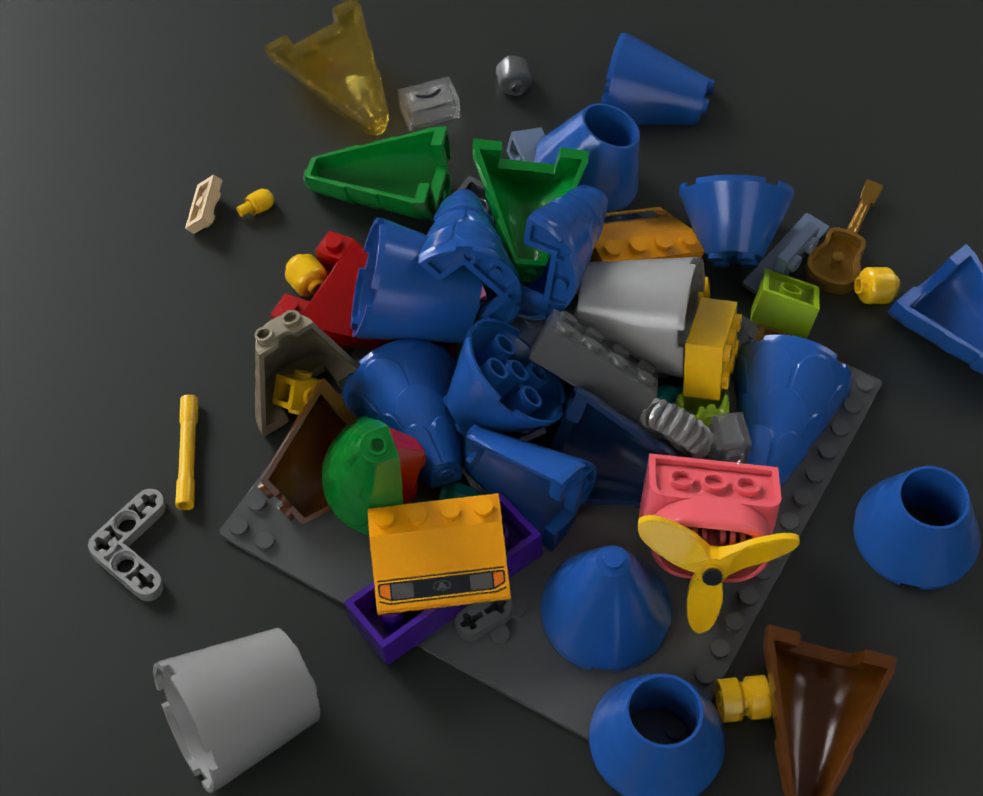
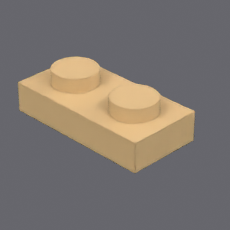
[185,174,222,234]

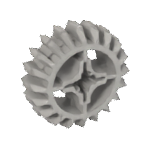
[637,398,714,459]

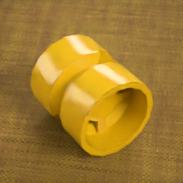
[715,675,771,723]

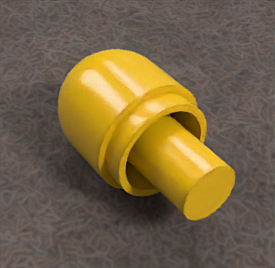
[236,189,274,217]

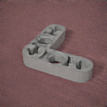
[88,488,166,601]

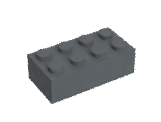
[529,309,658,424]

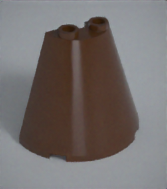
[257,379,358,525]

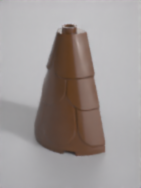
[763,624,897,796]

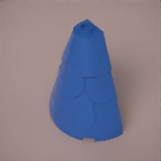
[516,184,608,320]
[418,189,522,324]
[887,244,983,375]
[733,334,853,489]
[342,338,463,488]

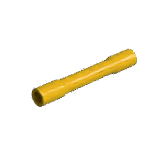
[175,395,199,510]

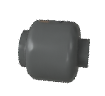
[496,55,532,96]

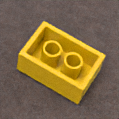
[683,298,742,401]

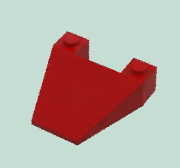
[270,231,397,349]

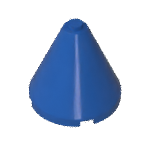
[541,546,672,673]

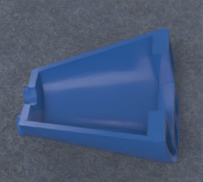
[601,33,715,125]
[464,424,597,551]

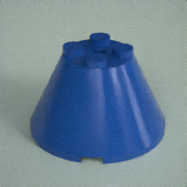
[679,175,795,268]
[443,319,567,437]

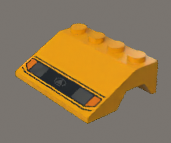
[590,207,705,262]
[368,493,511,615]

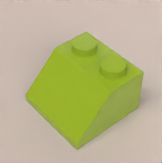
[750,268,820,339]

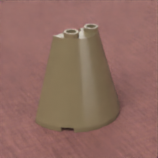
[254,310,360,437]

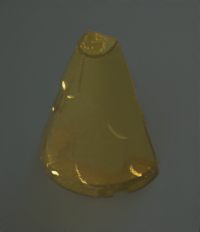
[263,0,389,135]

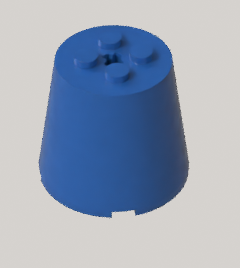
[351,218,483,344]

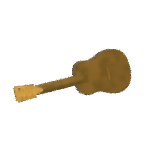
[805,179,883,294]

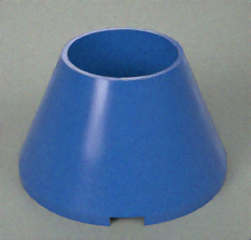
[534,103,640,213]
[853,466,981,590]
[589,673,726,796]

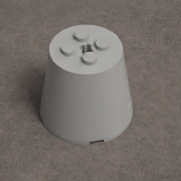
[574,257,705,379]
[153,628,320,793]

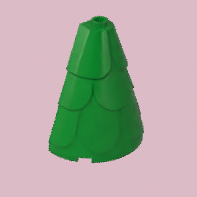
[303,126,452,221]
[472,138,589,282]
[322,416,403,536]

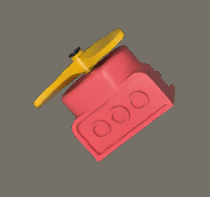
[638,453,800,634]

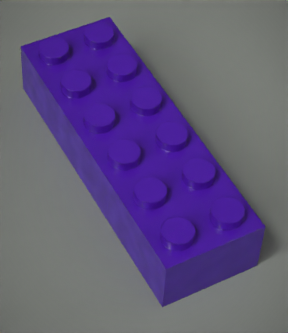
[344,493,543,666]

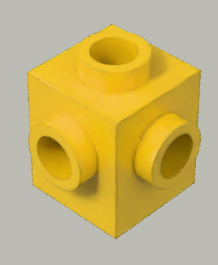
[272,370,321,415]

